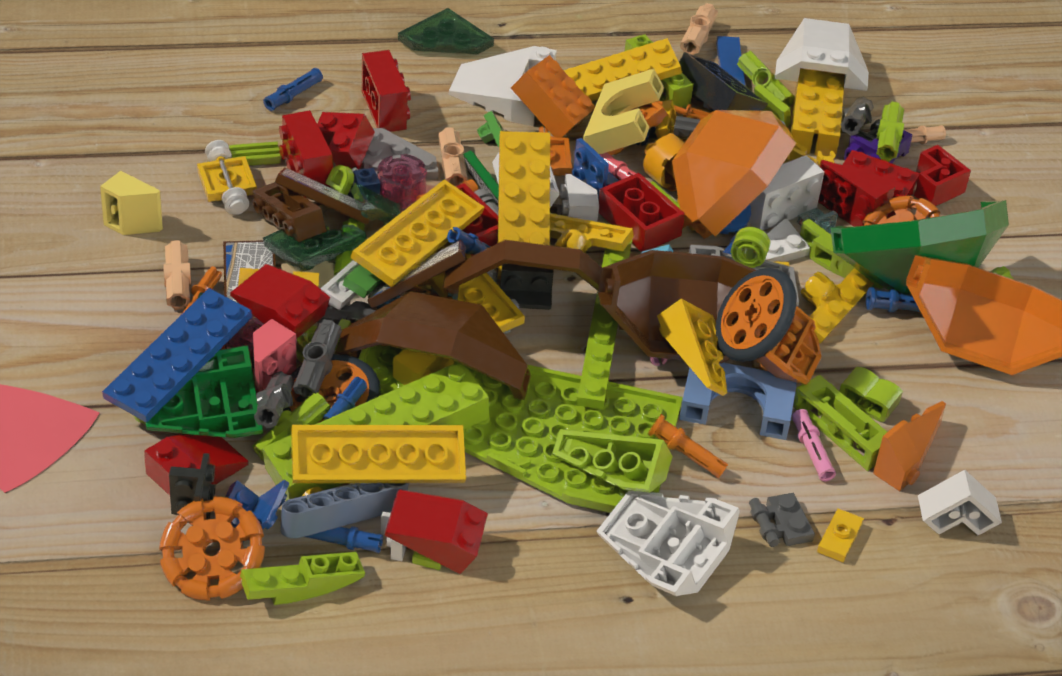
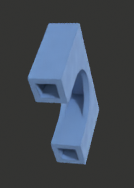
[679,363,797,440]

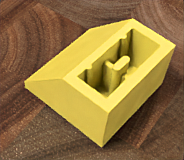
[100,171,163,235]

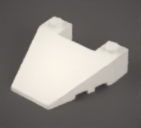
[449,46,557,126]

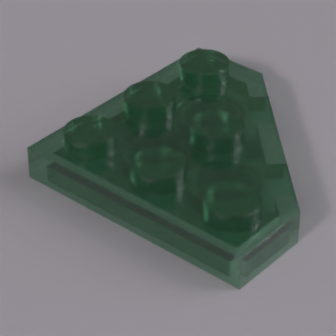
[398,8,494,54]
[262,224,367,272]

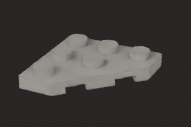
[362,128,438,182]

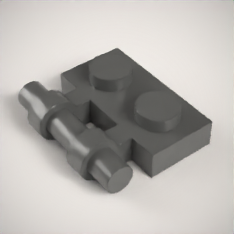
[749,492,815,547]

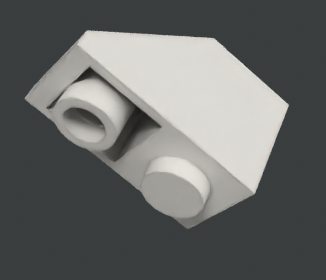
[560,174,599,222]

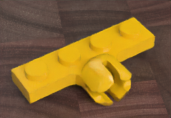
[550,213,634,253]
[800,268,874,344]

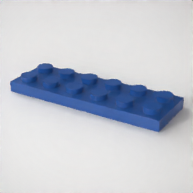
[102,288,252,423]

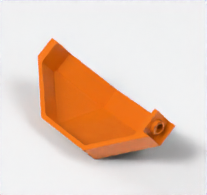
[672,110,796,239]
[906,255,1062,375]

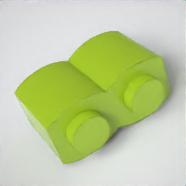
[839,367,903,422]

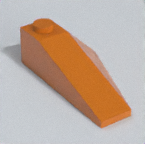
[873,401,946,492]

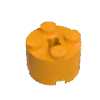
[643,133,685,191]

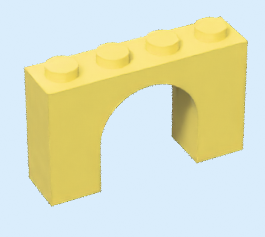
[583,69,664,154]

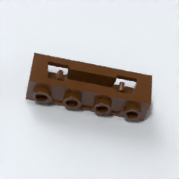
[252,182,326,242]

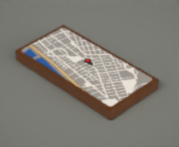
[275,167,375,224]
[223,240,276,302]
[367,240,466,308]

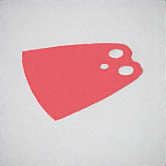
[0,384,100,493]

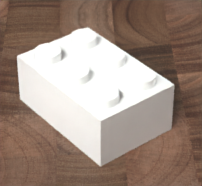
[749,155,824,231]

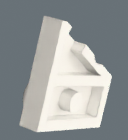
[765,219,810,262]

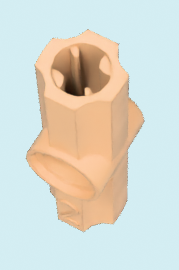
[680,3,718,55]
[438,127,467,186]
[163,240,191,310]

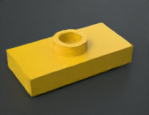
[817,508,864,563]

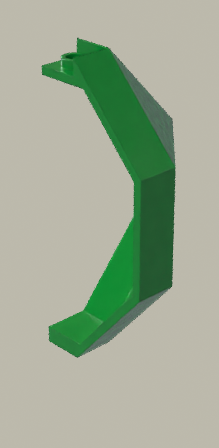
[830,200,1009,295]

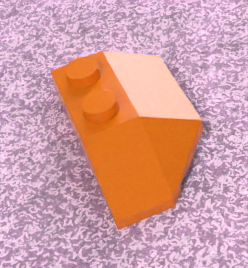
[755,306,822,385]

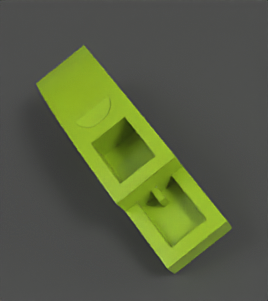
[800,219,883,289]
[240,552,365,605]

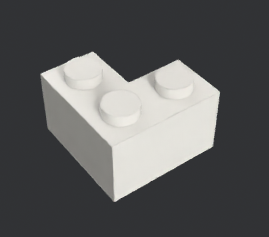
[918,470,1002,535]

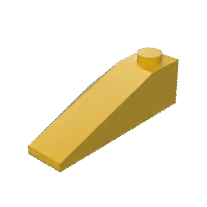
[657,299,727,396]

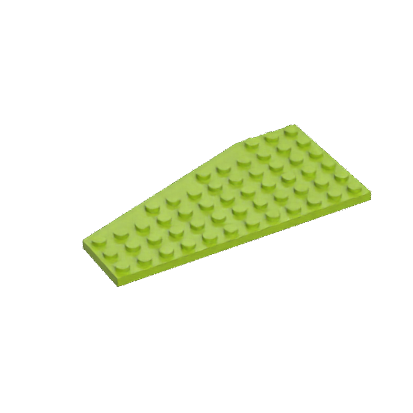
[359,345,683,513]

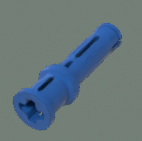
[866,287,920,312]

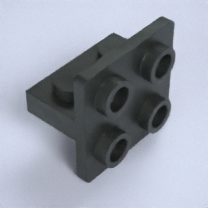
[500,264,554,310]
[169,453,216,520]

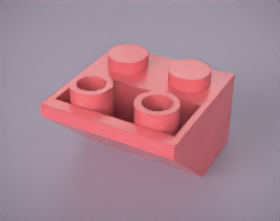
[253,319,297,395]

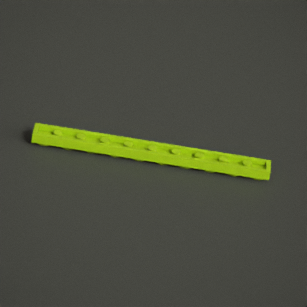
[577,240,632,409]

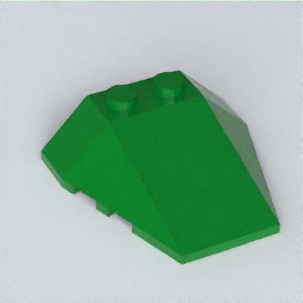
[146,346,263,438]

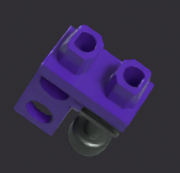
[844,119,913,164]

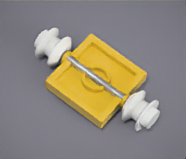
[197,140,257,215]

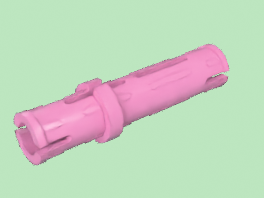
[791,409,836,481]

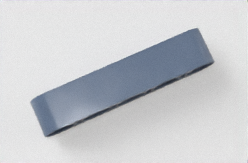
[280,483,409,538]

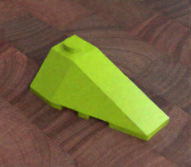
[552,429,673,493]

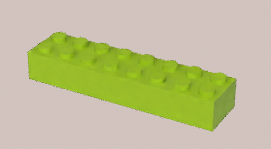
[262,362,489,501]

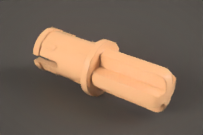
[902,125,946,144]

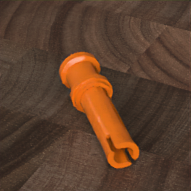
[647,414,728,478]

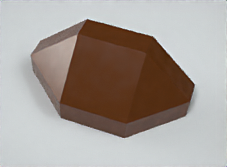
[443,239,623,330]
[598,250,780,363]
[335,292,532,400]

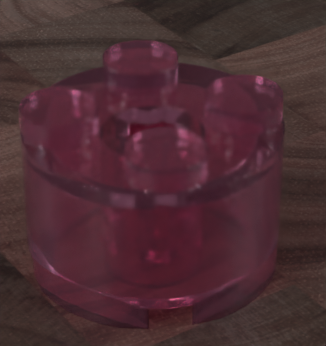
[377,154,427,212]

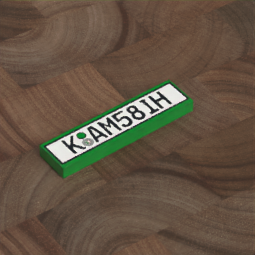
[463,150,499,206]

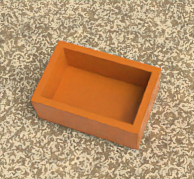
[511,55,595,138]

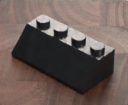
[679,52,768,112]

